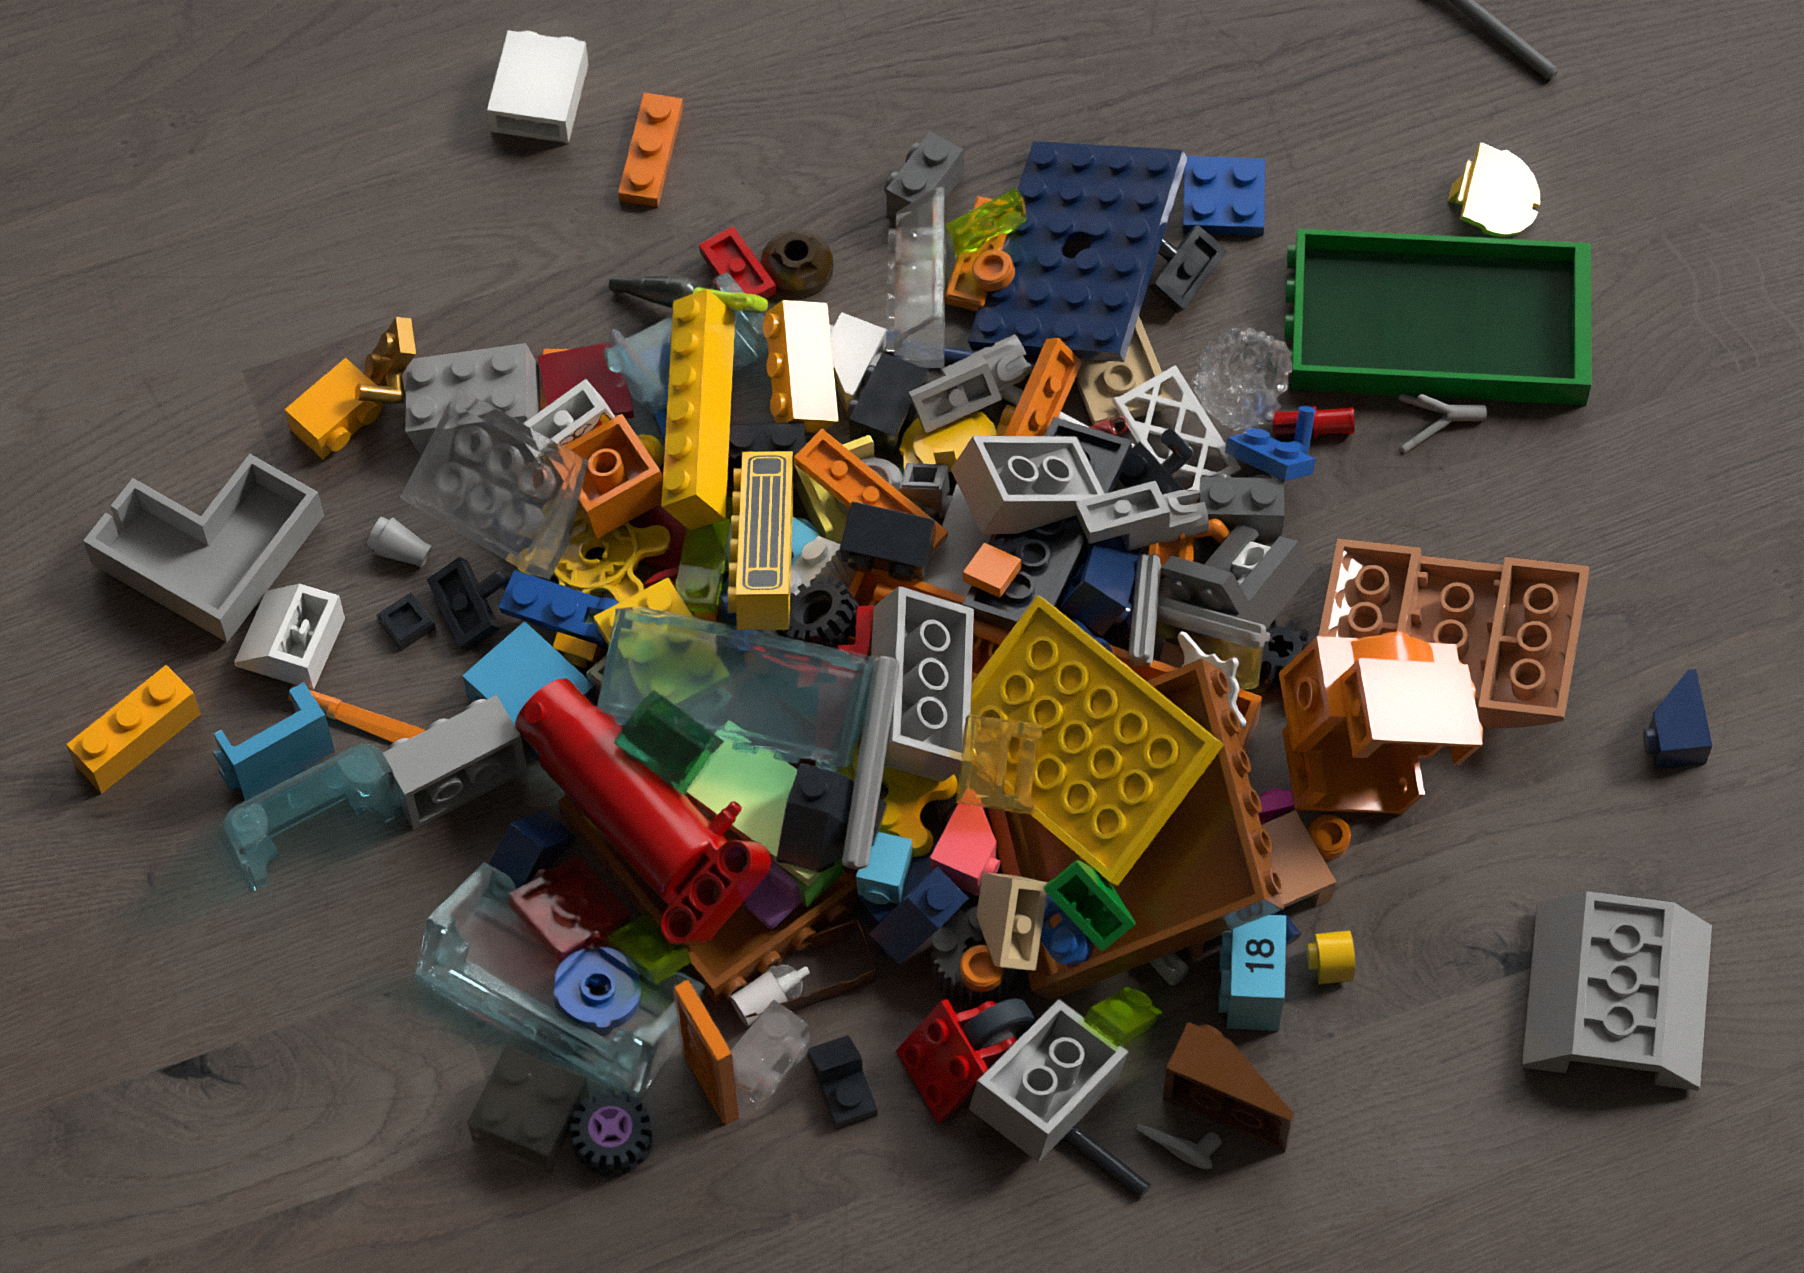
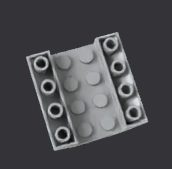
[1522,891,1712,1091]

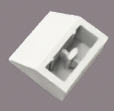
[234,584,345,690]

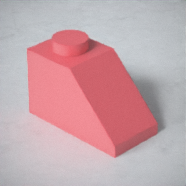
[930,786,1000,896]

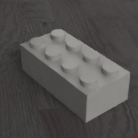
[870,586,974,782]

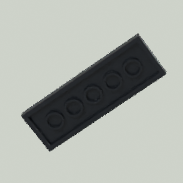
[962,417,1132,630]

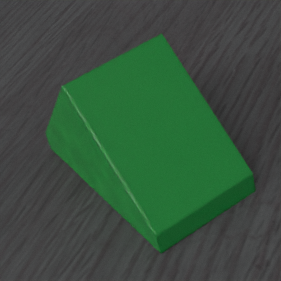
[1043,860,1135,952]

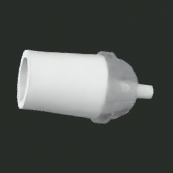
[730,965,810,1027]

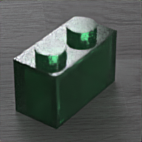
[613,690,724,794]

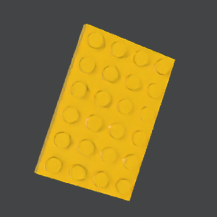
[969,595,1224,886]

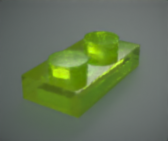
[945,188,1027,257]
[607,915,692,985]
[1083,986,1162,1047]

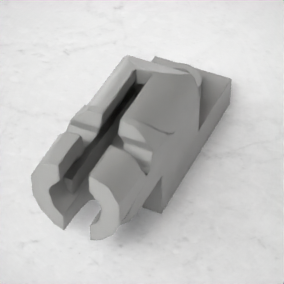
[908,335,1032,433]
[1075,481,1209,551]

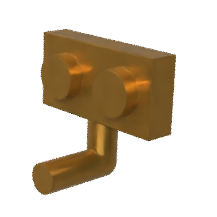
[355,317,416,404]

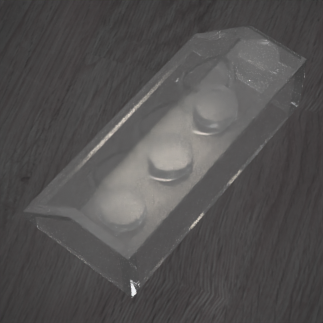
[886,187,946,368]

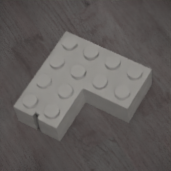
[83,454,324,643]

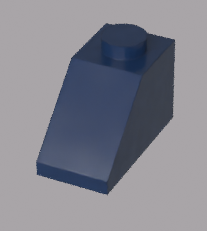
[1643,669,1712,769]
[867,867,969,966]

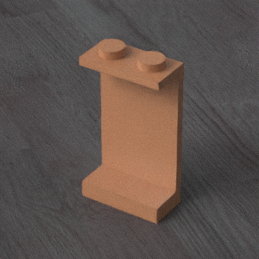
[1186,810,1336,960]

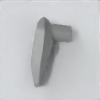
[1136,1124,1222,1169]

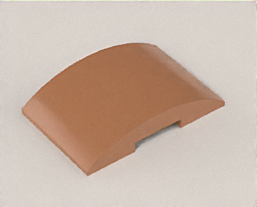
[1318,539,1590,728]

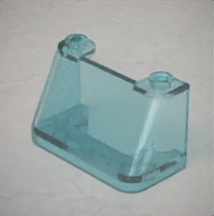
[217,744,404,892]

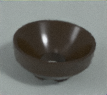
[760,229,834,299]

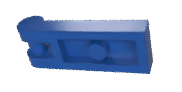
[498,570,619,647]

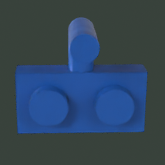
[1225,406,1316,481]

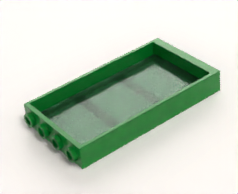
[1283,228,1592,405]

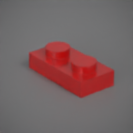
[699,226,776,312]

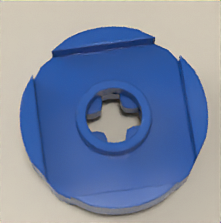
[553,947,641,1036]

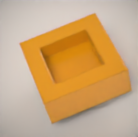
[553,632,605,669]

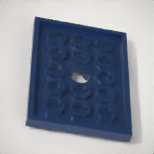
[968,141,1187,362]

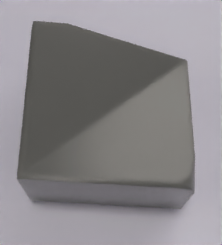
[899,463,950,513]

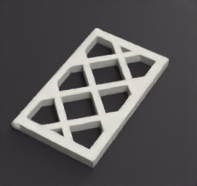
[1112,365,1241,491]

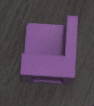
[742,859,802,929]

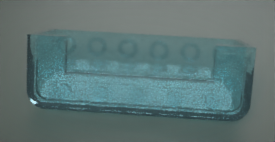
[597,606,876,772]

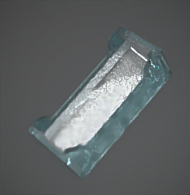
[414,862,705,1100]

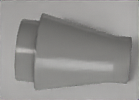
[367,516,432,568]

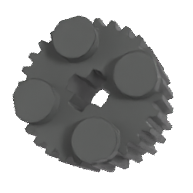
[931,905,1019,1006]

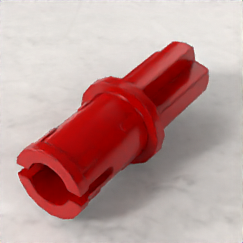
[1271,406,1355,439]

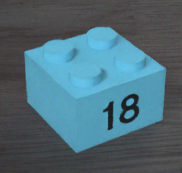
[1218,915,1286,1031]

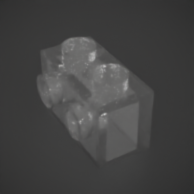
[731,999,811,1109]

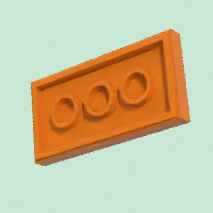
[673,980,739,1125]

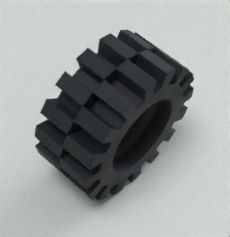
[782,577,859,658]

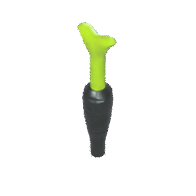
[609,275,768,313]

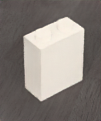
[487,30,588,143]

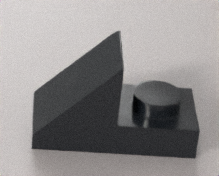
[807,1035,878,1130]

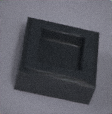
[376,592,436,651]

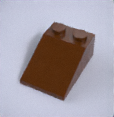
[1163,1022,1294,1152]

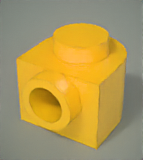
[1306,931,1355,984]

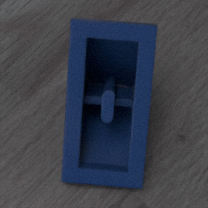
[485,811,576,900]

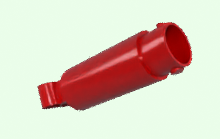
[515,678,771,945]

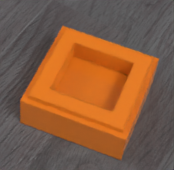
[963,543,1021,598]

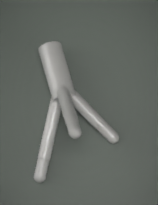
[1399,394,1487,453]

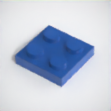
[1183,156,1265,236]

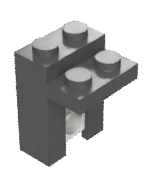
[1161,524,1315,654]

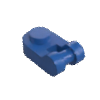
[1040,894,1094,967]

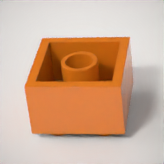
[549,414,663,539]

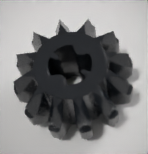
[1243,619,1309,691]

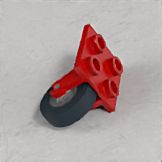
[896,999,1035,1123]

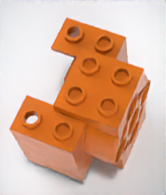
[1279,632,1483,814]

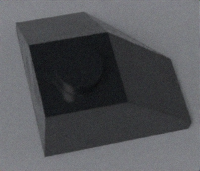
[776,763,887,873]

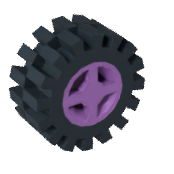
[570,1089,652,1177]

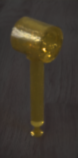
[1155,621,1264,689]

